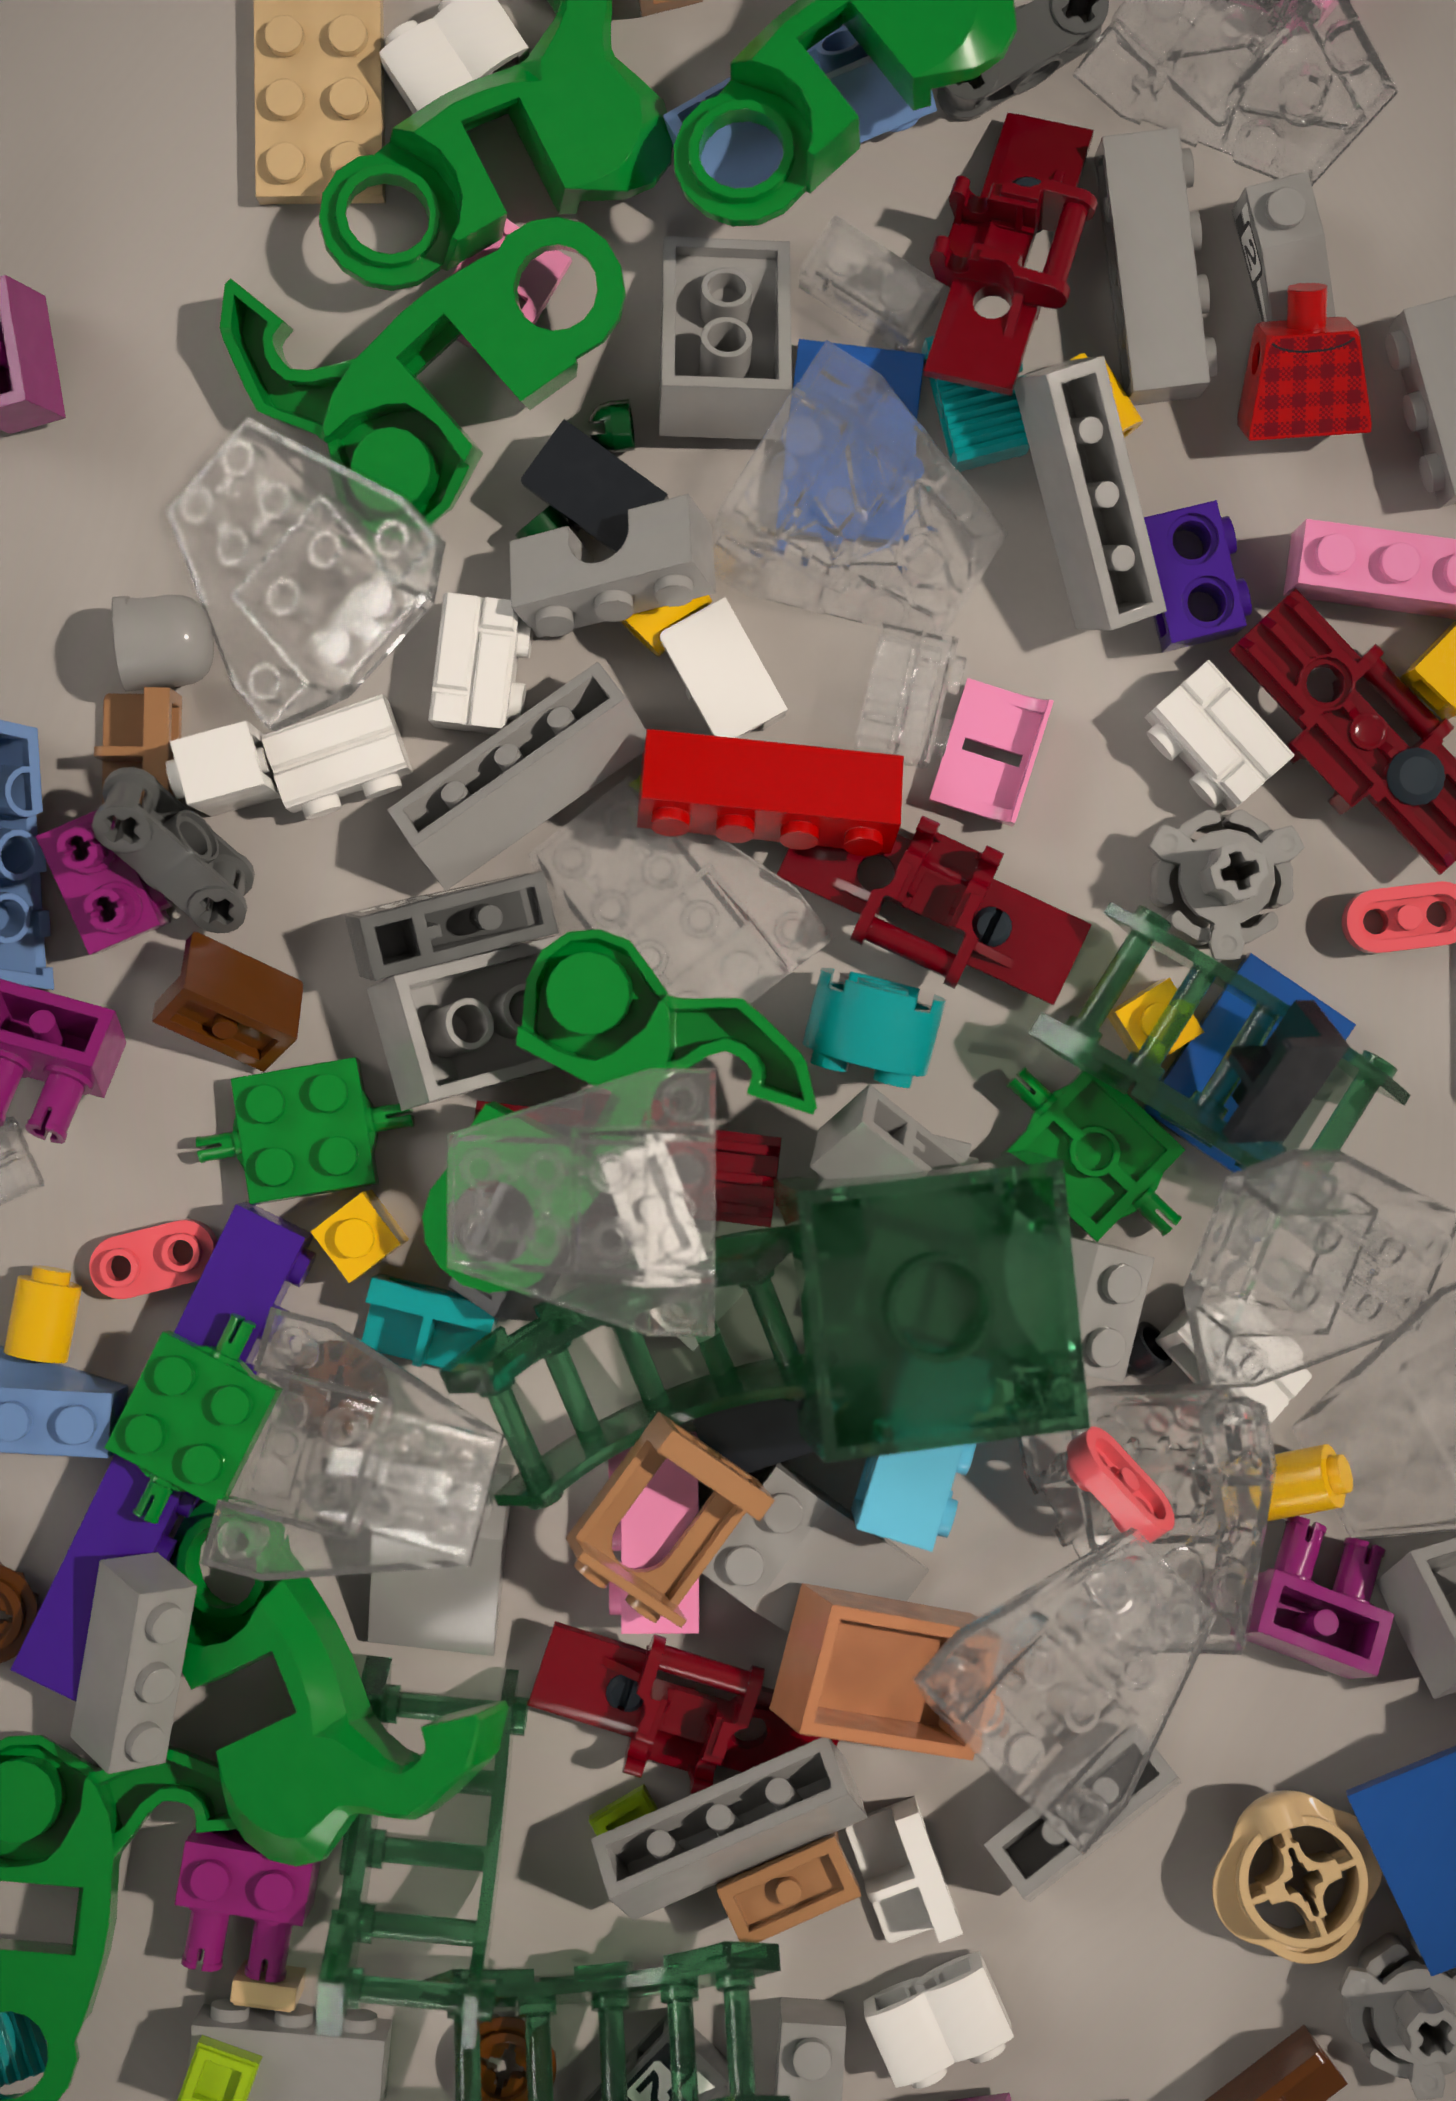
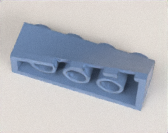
[663,25,937,188]
[0,720,54,990]
[0,1345,128,1458]

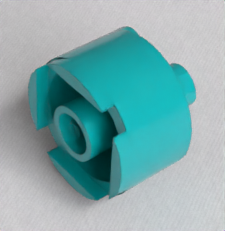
[802,968,946,1088]

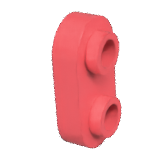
[1341,881,1456,954]
[89,1219,218,1299]
[1066,1427,1175,1544]

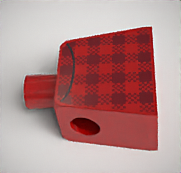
[1237,283,1372,441]

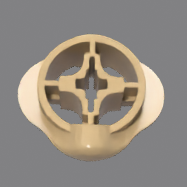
[1212,1790,1383,1964]

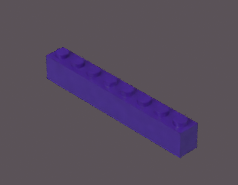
[10,1201,317,1702]

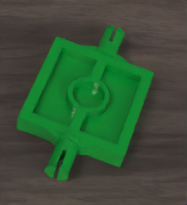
[196,1057,415,1205]
[1003,1061,1185,1242]
[105,1313,283,1524]

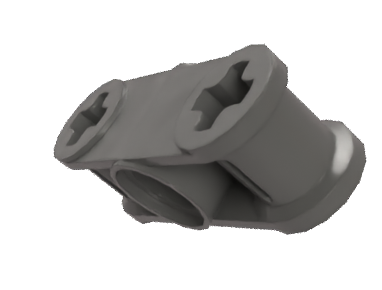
[937,0,1109,121]
[92,767,255,934]

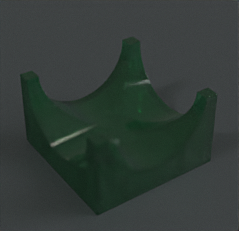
[773,1150,1090,1463]

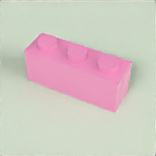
[1283,519,1456,620]
[608,1431,700,1634]

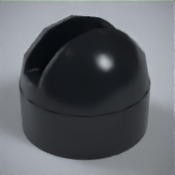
[1127,1321,1173,1378]

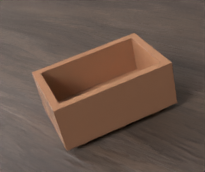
[769,1583,1005,1761]

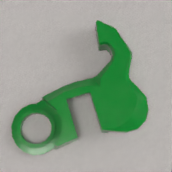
[319,0,673,291]
[674,0,1017,227]
[219,217,626,536]
[422,929,817,1293]
[169,1495,509,1867]
[0,1735,237,2101]

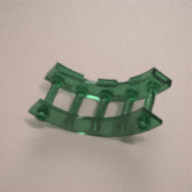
[1028,902,1411,1225]
[439,1226,839,1510]
[315,1655,529,2050]
[421,1941,790,2101]

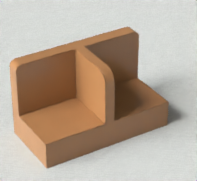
[94,687,182,805]
[716,1831,861,1949]

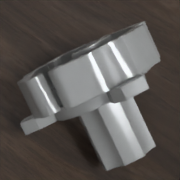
[1148,809,1305,961]
[1338,1933,1456,2100]

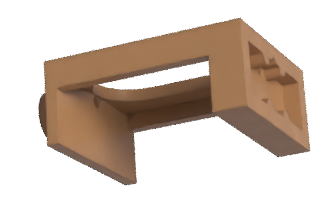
[565,1411,775,1628]

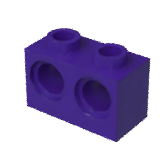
[1144,500,1252,653]

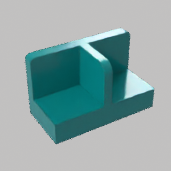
[361,1273,498,1377]

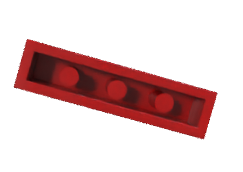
[636,729,904,856]

